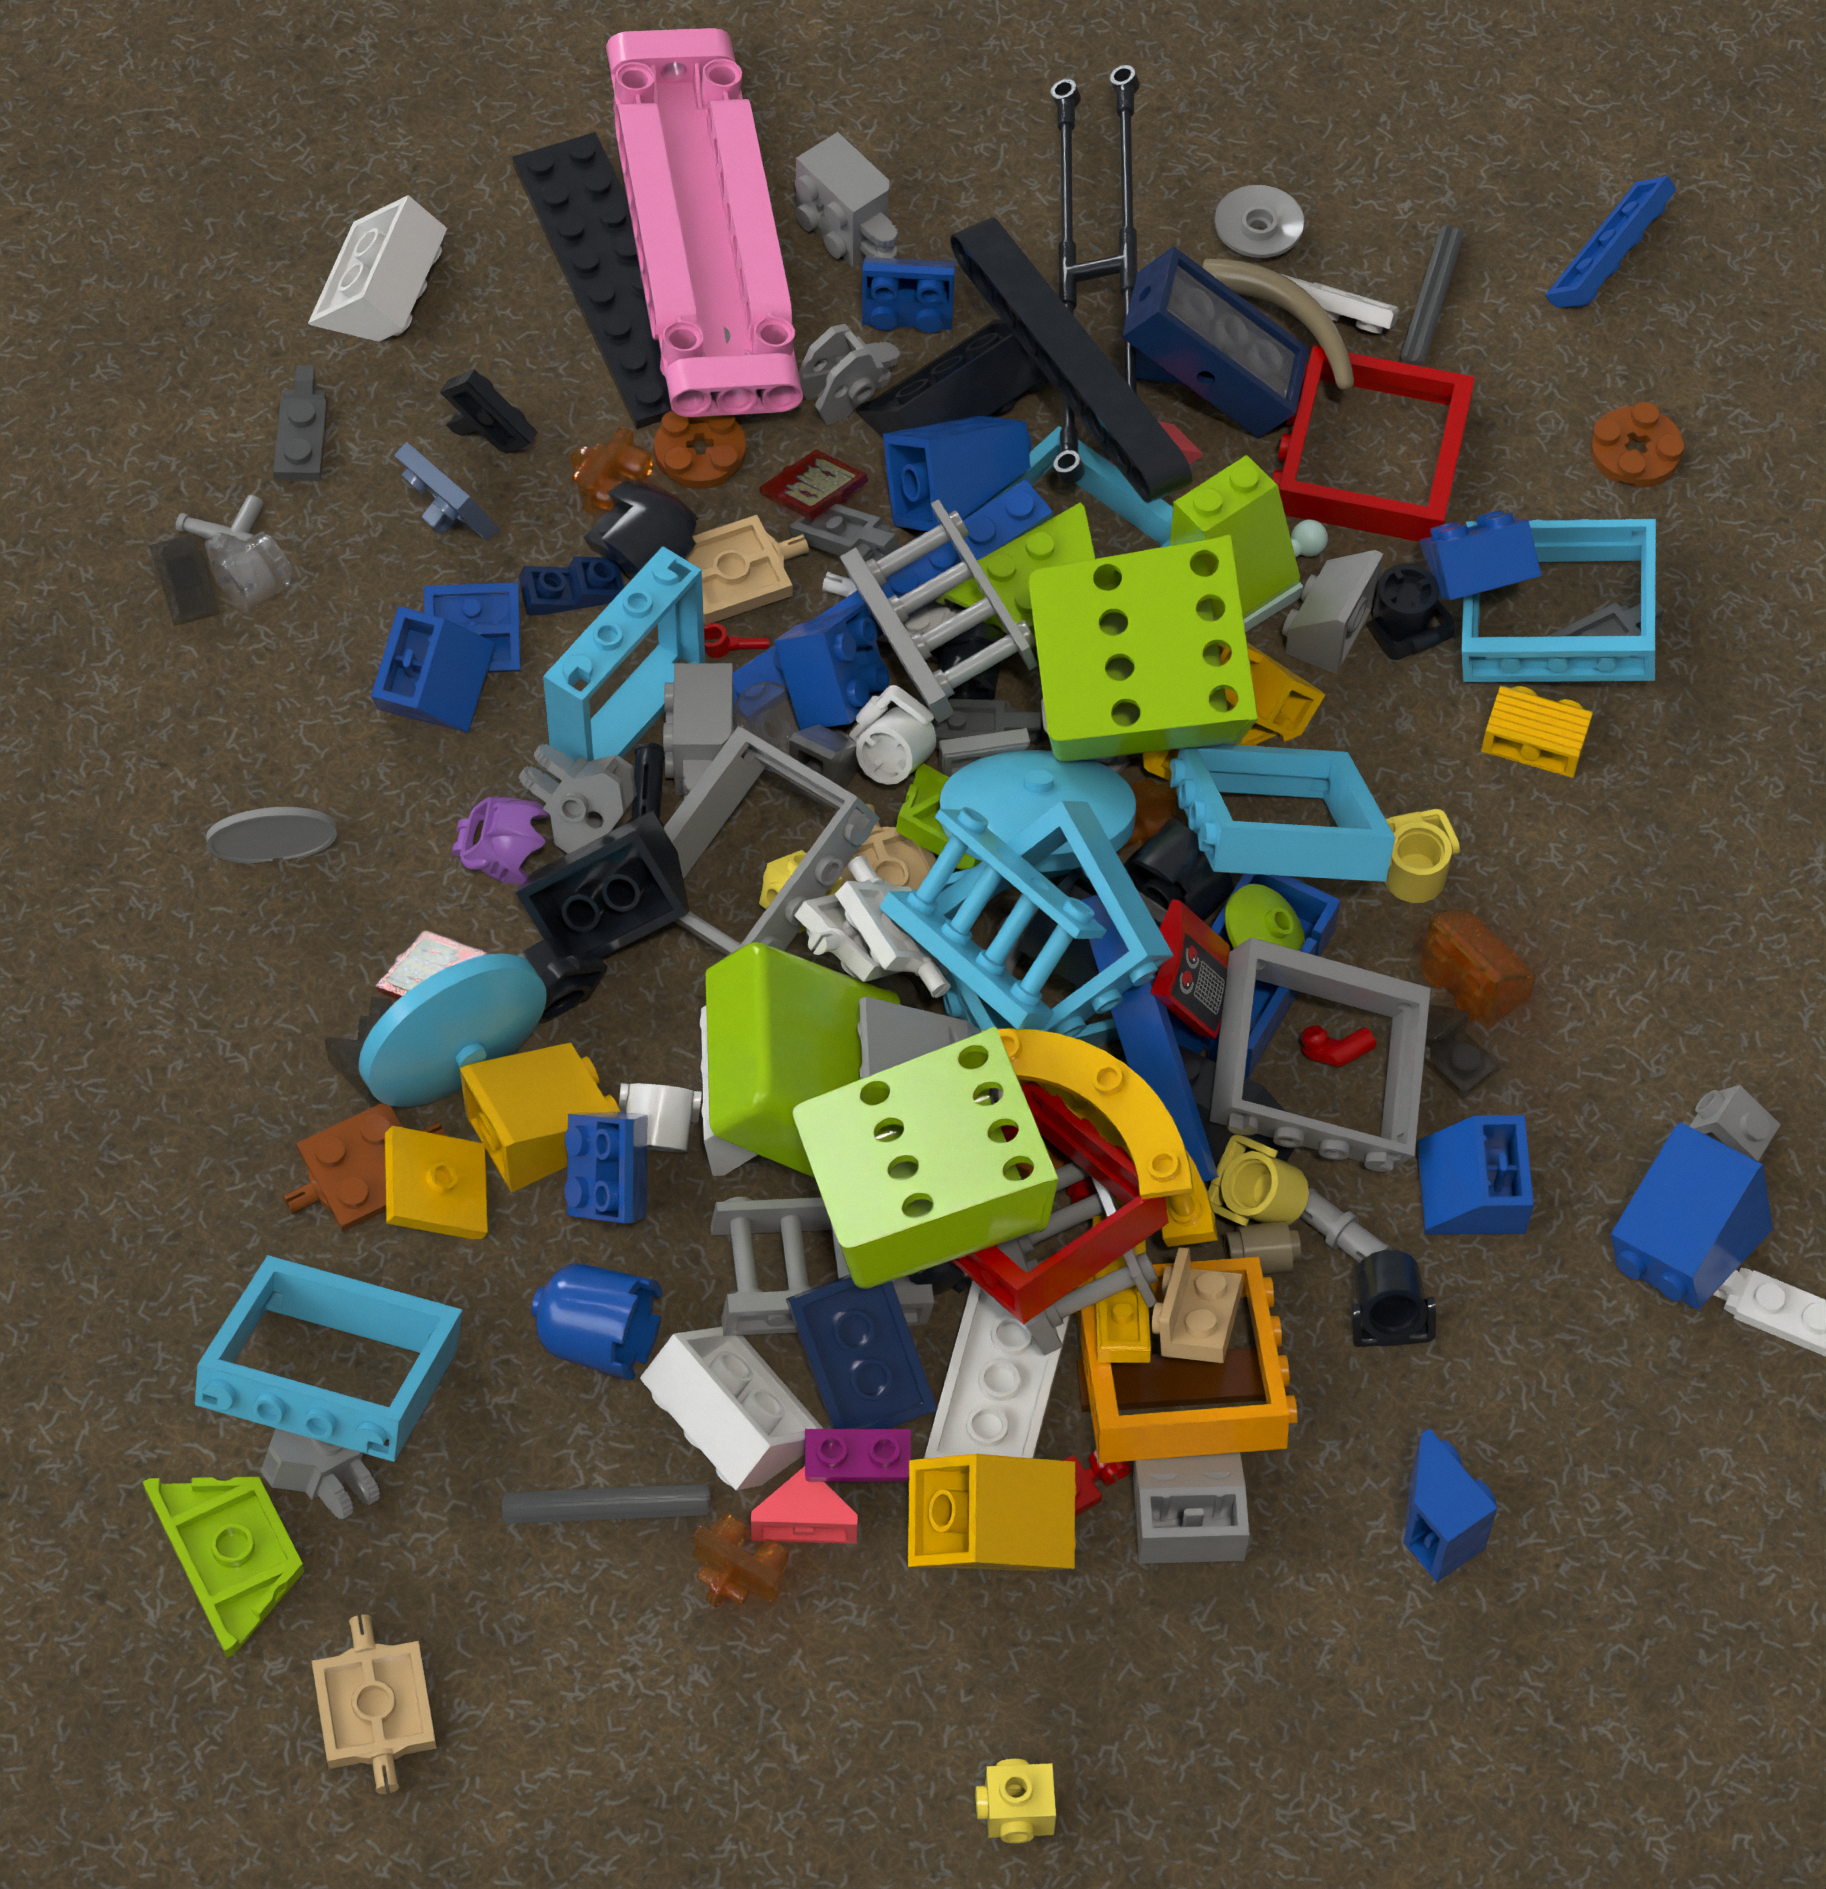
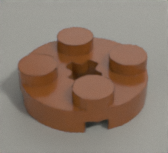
[1591,402,1684,488]
[654,410,746,489]

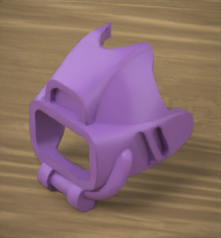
[452,796,550,885]

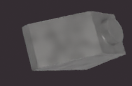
[789,724,860,810]

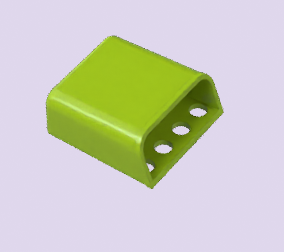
[1028,534,1258,762]
[705,942,901,1178]
[793,1026,1058,1289]

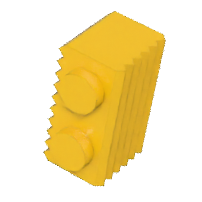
[1481,686,1593,778]

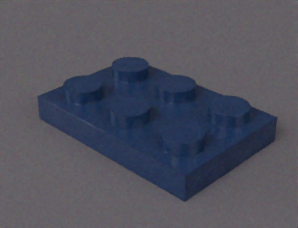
[786,1274,937,1429]

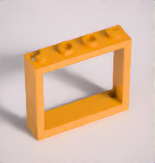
[1074,1257,1297,1463]

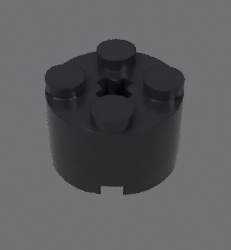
[1123,818,1234,923]

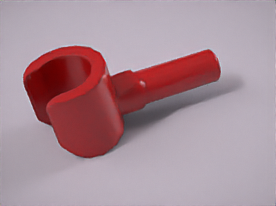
[704,623,769,658]

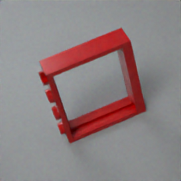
[1272,346,1475,542]
[952,1081,1169,1325]

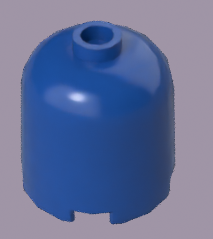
[531,1263,663,1380]

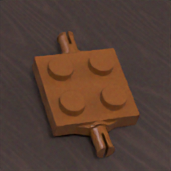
[282,1103,446,1232]

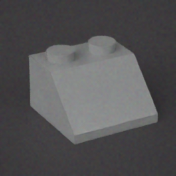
[1282,550,1384,675]

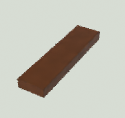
[1077,1346,1289,1412]

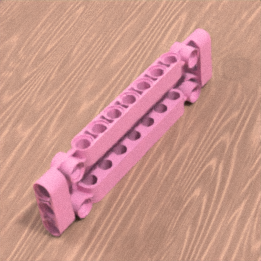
[606,28,803,417]

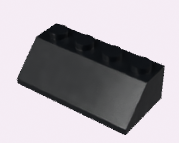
[856,319,1050,438]

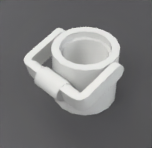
[849,685,936,785]
[619,1083,702,1153]

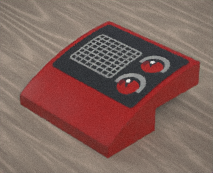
[1150,899,1230,1039]

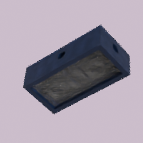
[1122,246,1309,438]

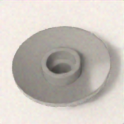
[1215,185,1304,258]

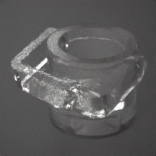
[205,532,295,613]

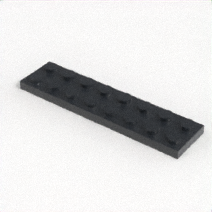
[512,132,672,429]

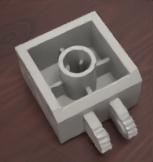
[795,132,899,267]
[663,663,734,799]

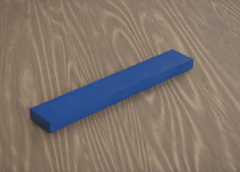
[1080,895,1219,1182]

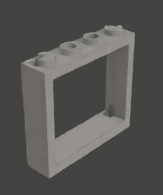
[664,726,880,956]
[1210,937,1431,1172]

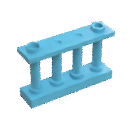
[879,807,1107,1030]

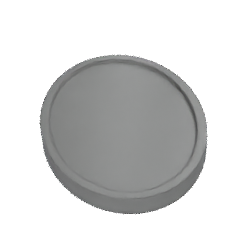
[206,807,337,864]

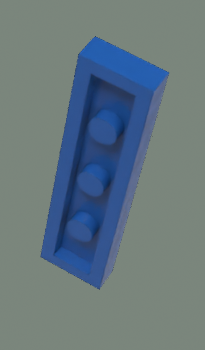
[1545,176,1677,308]

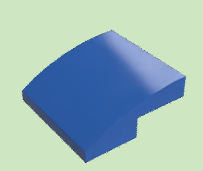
[424,582,521,673]

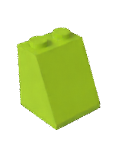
[1170,455,1300,620]

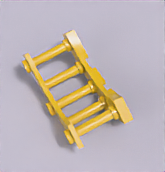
[981,1028,1218,1247]

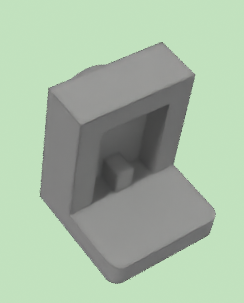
[1690,1085,1781,1161]

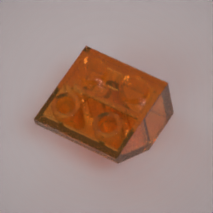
[1420,909,1536,1030]

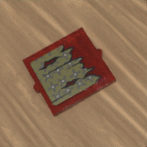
[759,449,869,520]
[376,930,488,1000]

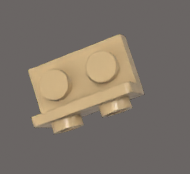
[1152,1247,1243,1363]

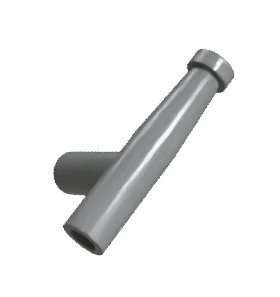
[176,495,269,557]

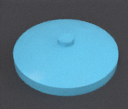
[940,750,1136,872]
[359,953,547,1107]

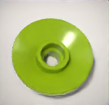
[1225,884,1305,951]

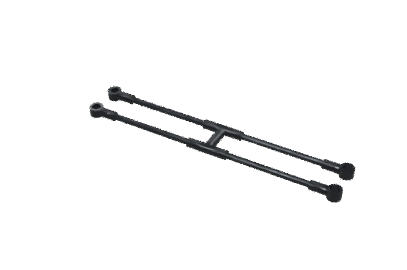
[1051,65,1140,484]

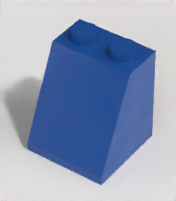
[883,416,1032,531]
[1611,1122,1773,1310]

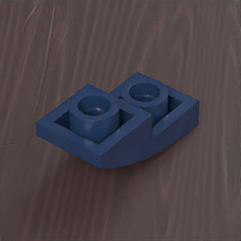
[519,556,624,615]

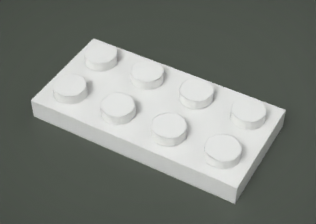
[924,1281,1071,1459]

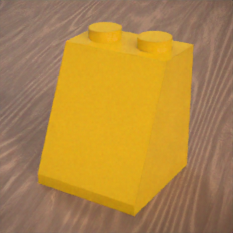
[459,1042,620,1193]
[908,1454,1076,1571]

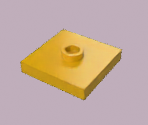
[385,1126,488,1239]

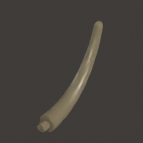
[1203,259,1354,391]

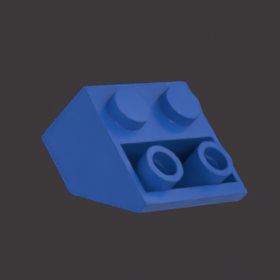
[862,257,956,333]
[1419,510,1542,600]
[774,603,890,730]
[371,606,496,733]
[564,1112,648,1223]
[1417,1115,1534,1235]
[1403,1428,1498,1583]

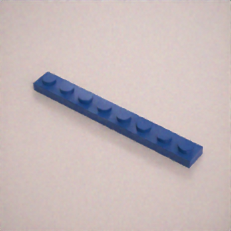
[733,479,1054,724]

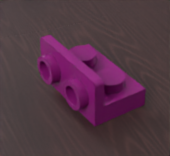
[805,1429,911,1482]

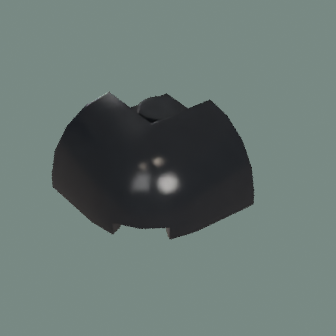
[583,479,699,579]

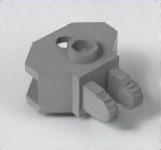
[799,324,901,425]
[519,744,636,854]
[260,1428,381,1520]

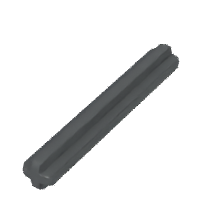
[1400,225,1463,367]
[502,1484,711,1524]

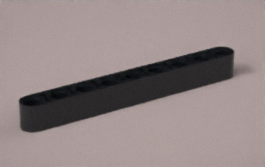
[950,217,1193,504]

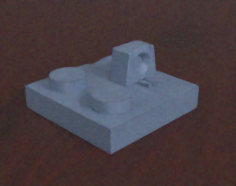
[394,442,500,541]

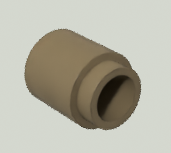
[1224,1221,1301,1275]

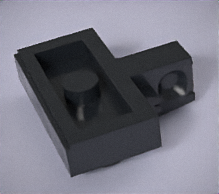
[440,369,538,454]

